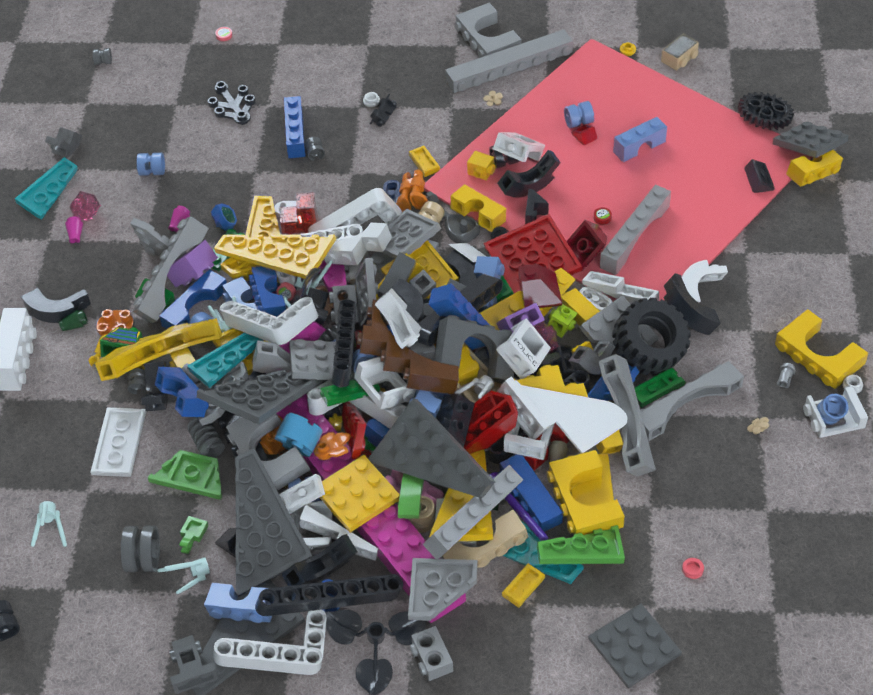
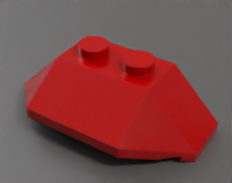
[464,391,518,454]

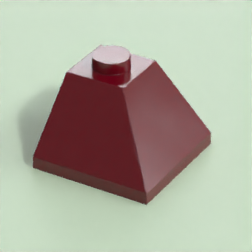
[567,220,607,271]
[518,264,562,308]

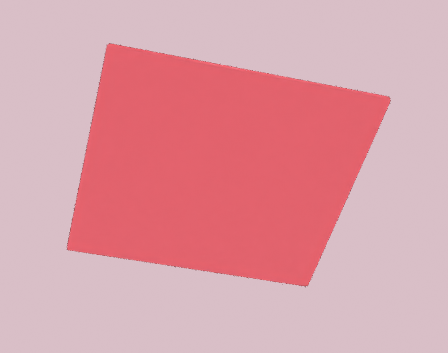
[424,39,813,302]

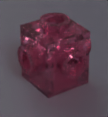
[70,191,101,221]
[534,321,559,354]

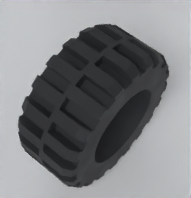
[612,297,691,375]

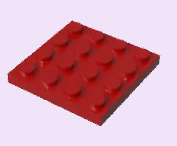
[484,214,582,294]

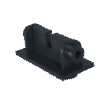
[370,94,397,127]

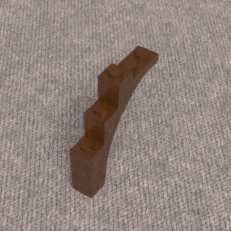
[357,299,459,394]

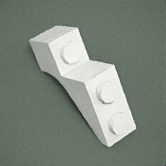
[324,223,392,265]
[375,288,421,349]

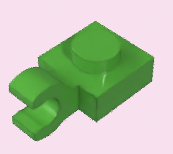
[179,516,208,554]

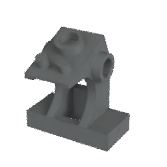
[169,635,218,694]

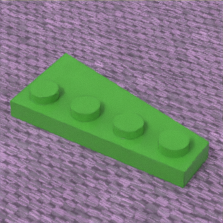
[537,525,625,564]

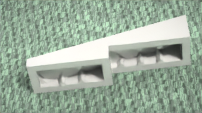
[582,271,659,304]
[300,505,378,561]

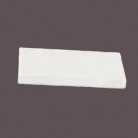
[91,407,146,477]

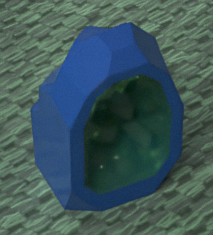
[211,204,237,231]

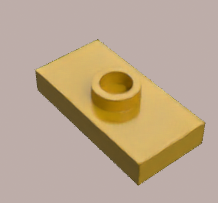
[409,146,440,177]
[502,563,545,608]

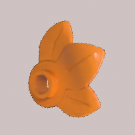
[314,432,351,460]

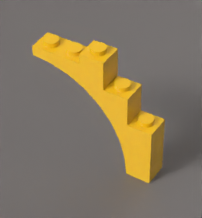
[95,318,223,381]
[503,365,623,454]

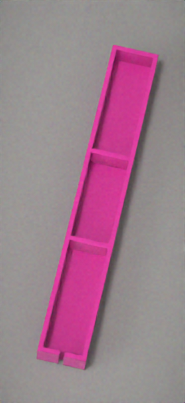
[277,394,466,623]

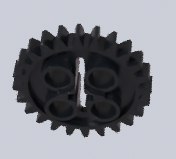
[737,92,794,130]

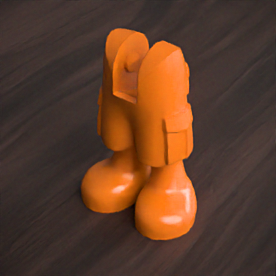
[396,169,428,212]

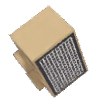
[661,34,699,71]

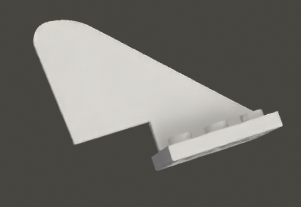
[497,376,627,454]

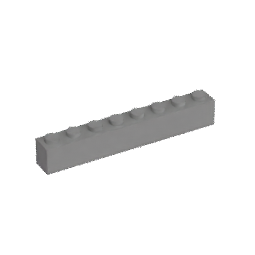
[445,30,573,93]

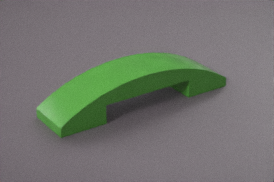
[398,473,424,519]

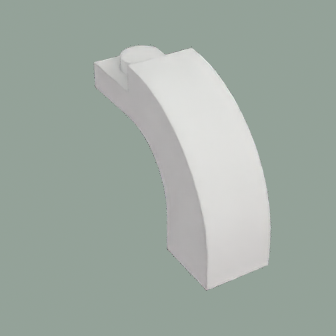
[681,260,728,303]

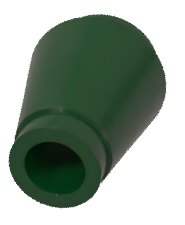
[58,310,88,331]

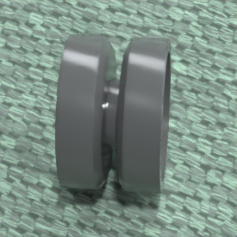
[121,525,160,573]

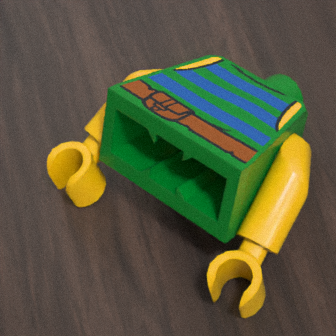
[89,327,145,370]

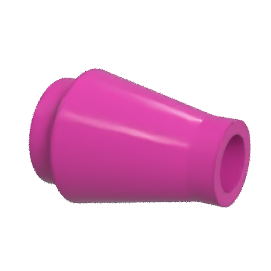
[168,206,190,232]
[65,216,83,243]

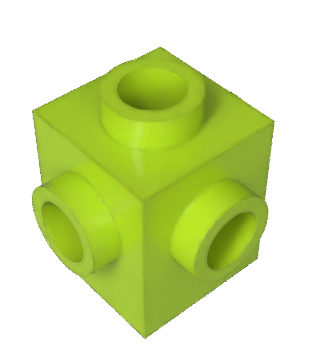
[546,304,577,338]

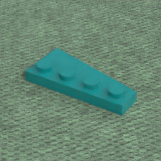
[15,157,78,220]
[187,333,263,388]
[503,521,584,584]

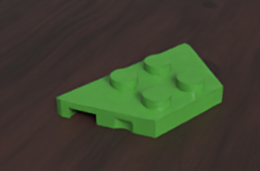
[148,450,222,500]

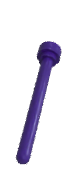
[490,472,548,541]

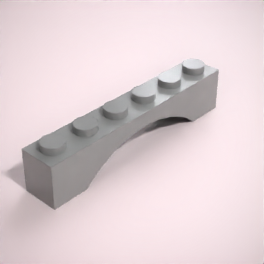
[600,184,671,275]
[132,216,209,323]
[253,341,355,374]
[599,354,656,476]
[640,361,744,442]
[422,465,523,560]

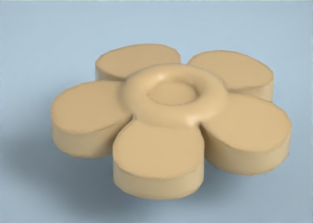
[483,91,503,106]
[747,417,769,434]

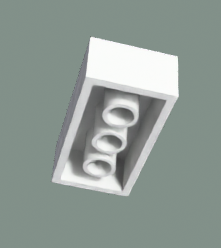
[0,308,37,391]

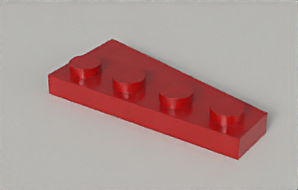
[341,402,366,459]

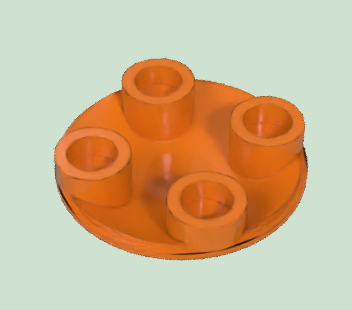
[96,309,134,336]

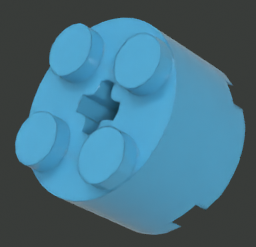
[274,413,323,457]

